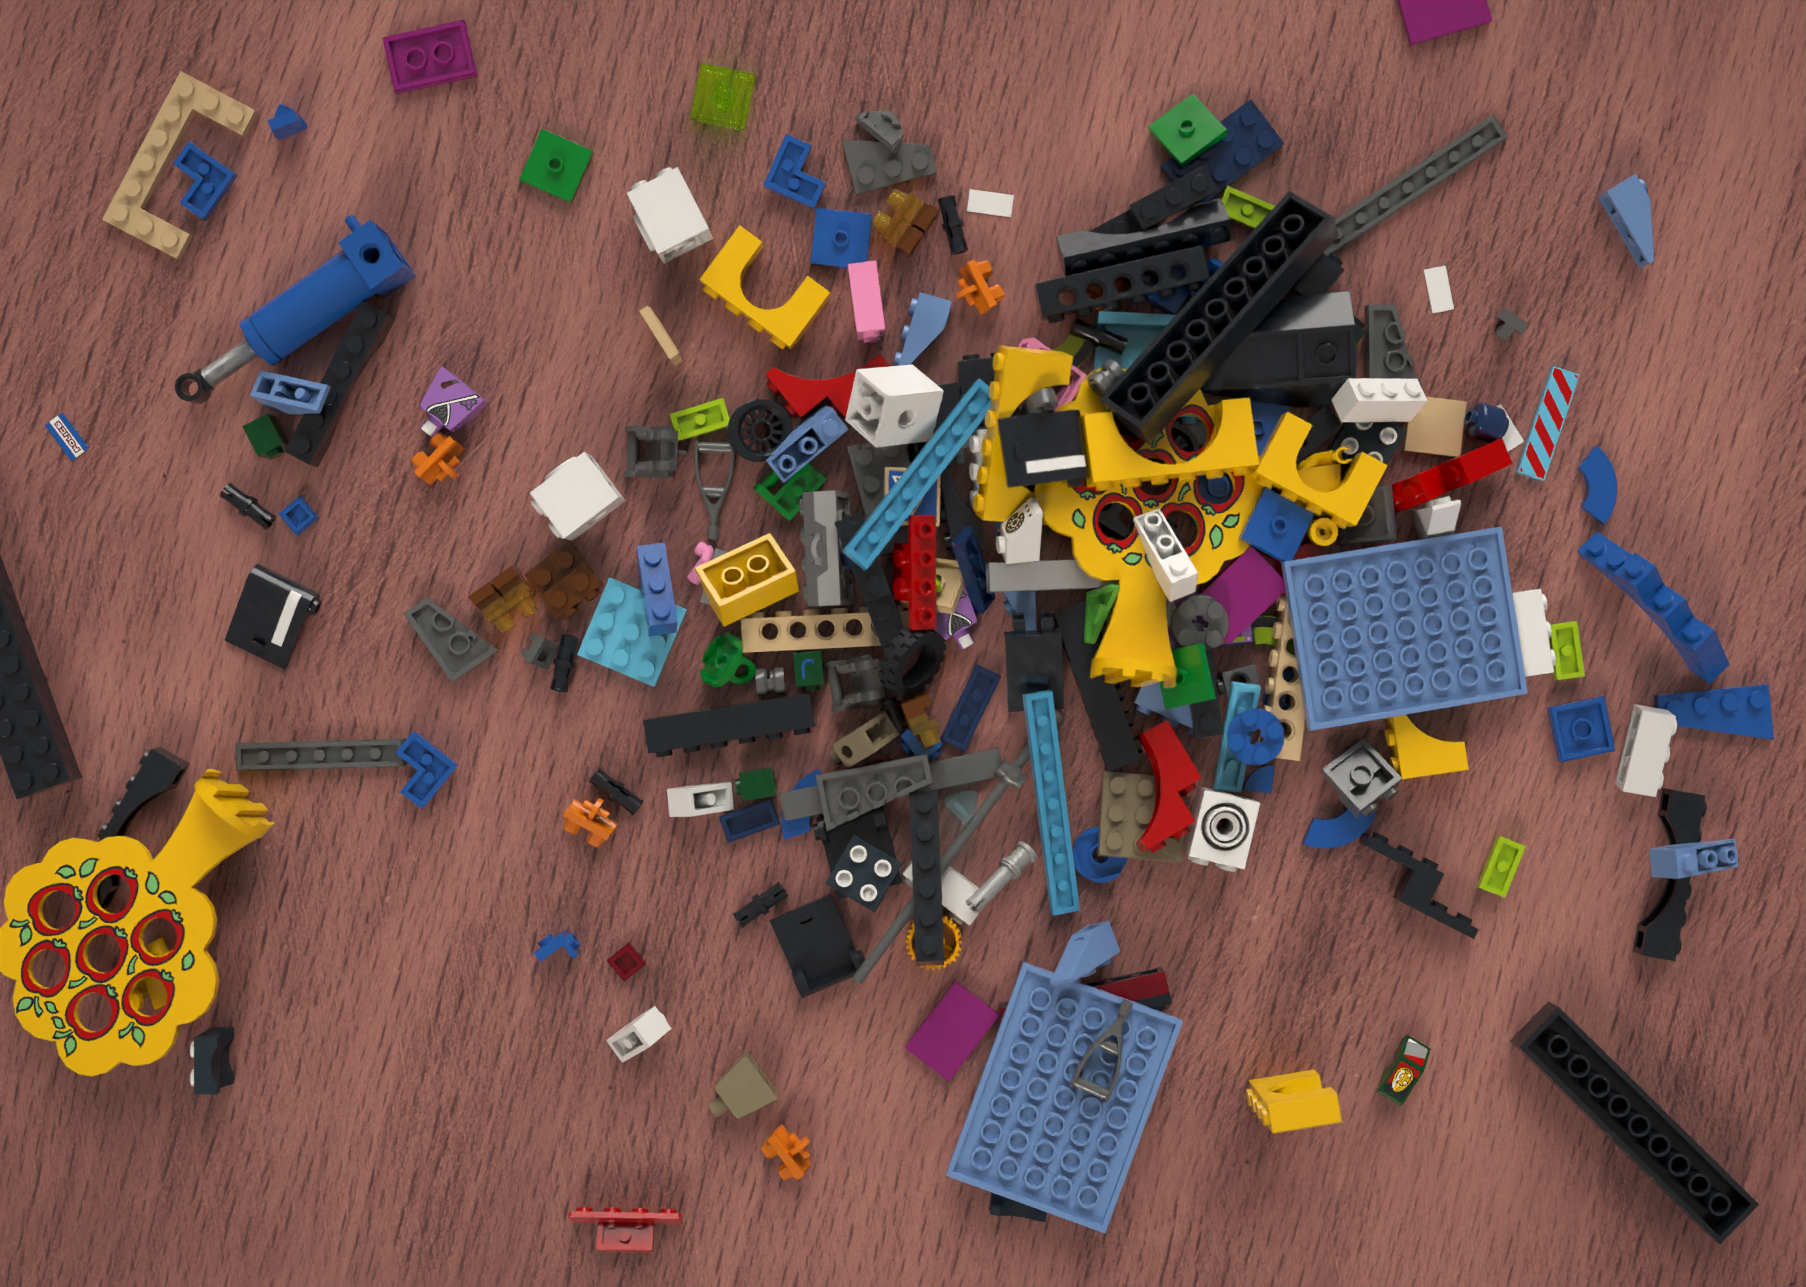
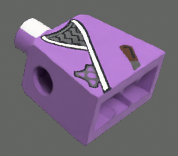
[420,367,489,437]
[933,586,978,650]

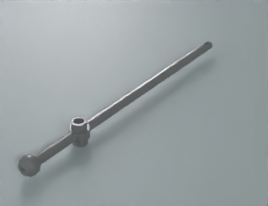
[853,710,1063,984]

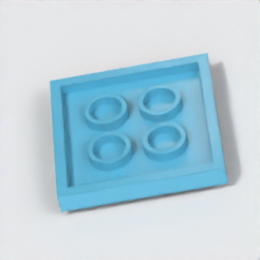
[577,577,687,687]

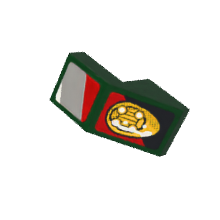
[1376,1035,1431,1106]

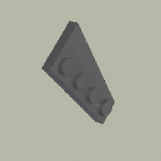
[816,754,932,831]

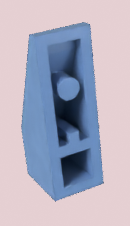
[1598,174,1654,268]
[250,370,331,414]

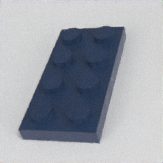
[1160,99,1284,208]

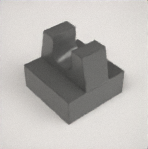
[1493,308,1529,341]
[521,633,559,670]

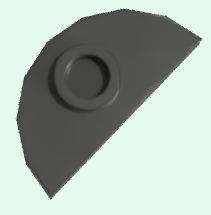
[855,110,903,154]

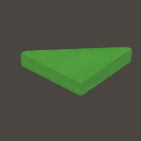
[1084,584,1120,644]

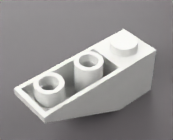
[1411,496,1461,540]
[1133,508,1198,602]

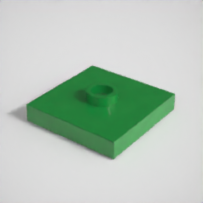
[1148,94,1228,168]
[519,128,594,204]
[1159,643,1216,710]

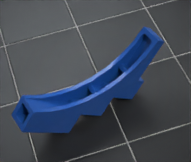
[1577,532,1730,684]

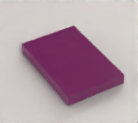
[1397,0,1493,46]
[382,19,478,95]
[1200,546,1285,645]
[905,980,1000,1081]

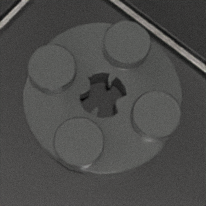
[1171,594,1229,651]

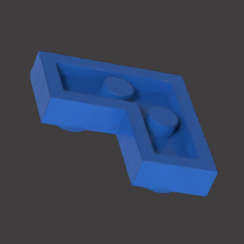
[763,134,826,210]
[173,141,238,221]
[395,730,458,809]

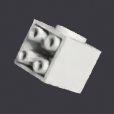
[627,167,713,264]
[845,365,944,447]
[530,452,626,541]
[1183,786,1260,872]

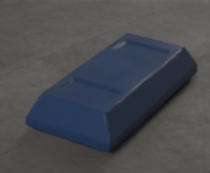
[719,798,781,843]

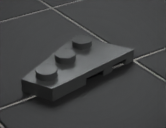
[842,140,937,196]
[1364,305,1423,389]
[403,598,499,683]

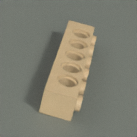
[1258,591,1306,761]
[741,605,909,653]

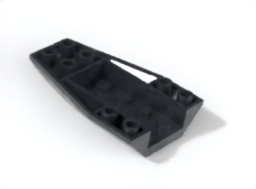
[1200,290,1356,408]

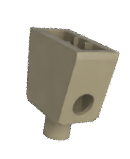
[831,711,900,768]
[708,1050,779,1119]

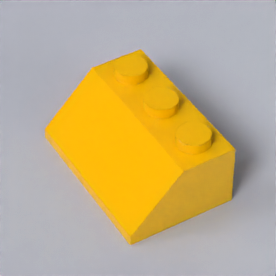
[695,533,799,627]

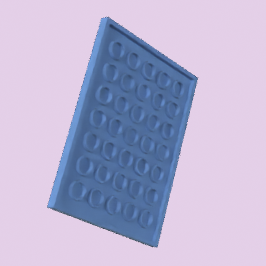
[1281,527,1528,731]
[945,961,1183,1233]

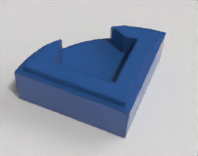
[1243,765,1274,793]

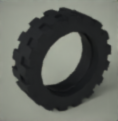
[878,628,946,699]

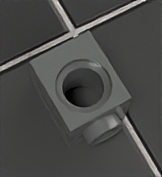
[1216,664,1261,700]

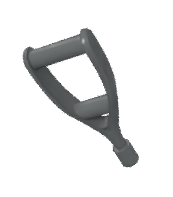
[694,439,736,540]
[1069,999,1133,1102]

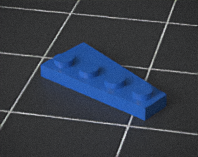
[1654,684,1774,740]

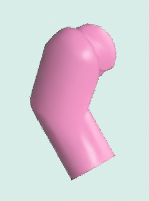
[687,542,714,585]

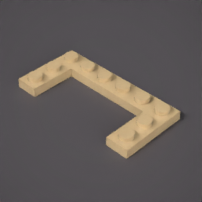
[102,71,258,260]

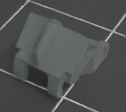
[624,425,688,479]
[823,654,885,712]

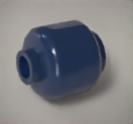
[1464,402,1509,443]

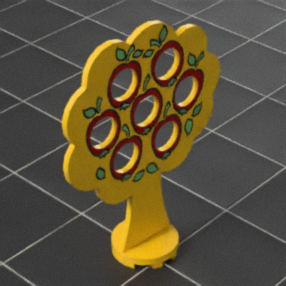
[1034,367,1272,688]
[0,769,275,1076]

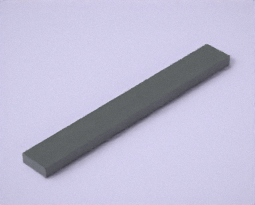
[1323,115,1508,256]
[780,748,1002,821]

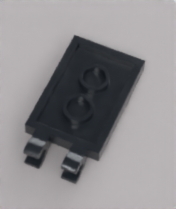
[1004,611,1064,712]

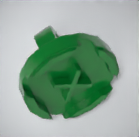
[700,632,755,688]

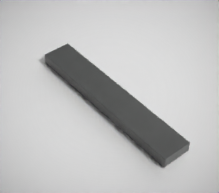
[235,738,406,771]

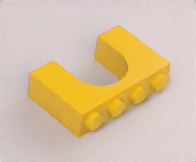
[699,225,831,350]
[1250,412,1388,529]
[1246,1069,1342,1133]

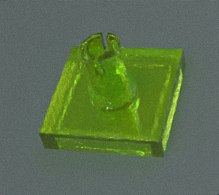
[690,63,756,131]

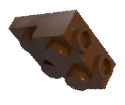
[525,541,604,620]

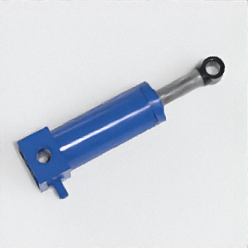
[175,215,417,404]

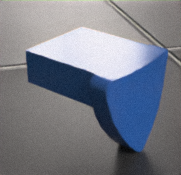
[267,104,308,140]

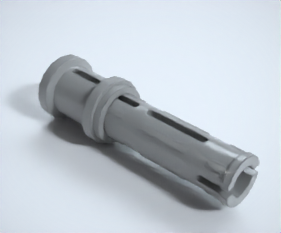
[966,841,1037,914]

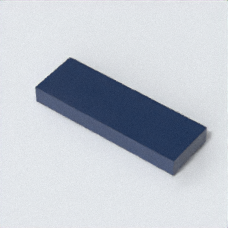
[951,528,996,614]
[940,664,1002,751]

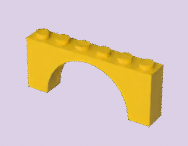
[973,345,1073,525]
[1081,398,1259,491]
[1385,715,1469,779]

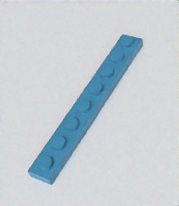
[842,378,991,570]
[1022,690,1080,916]

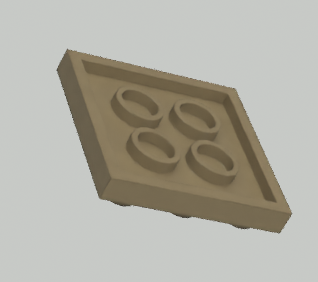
[1097,771,1186,863]

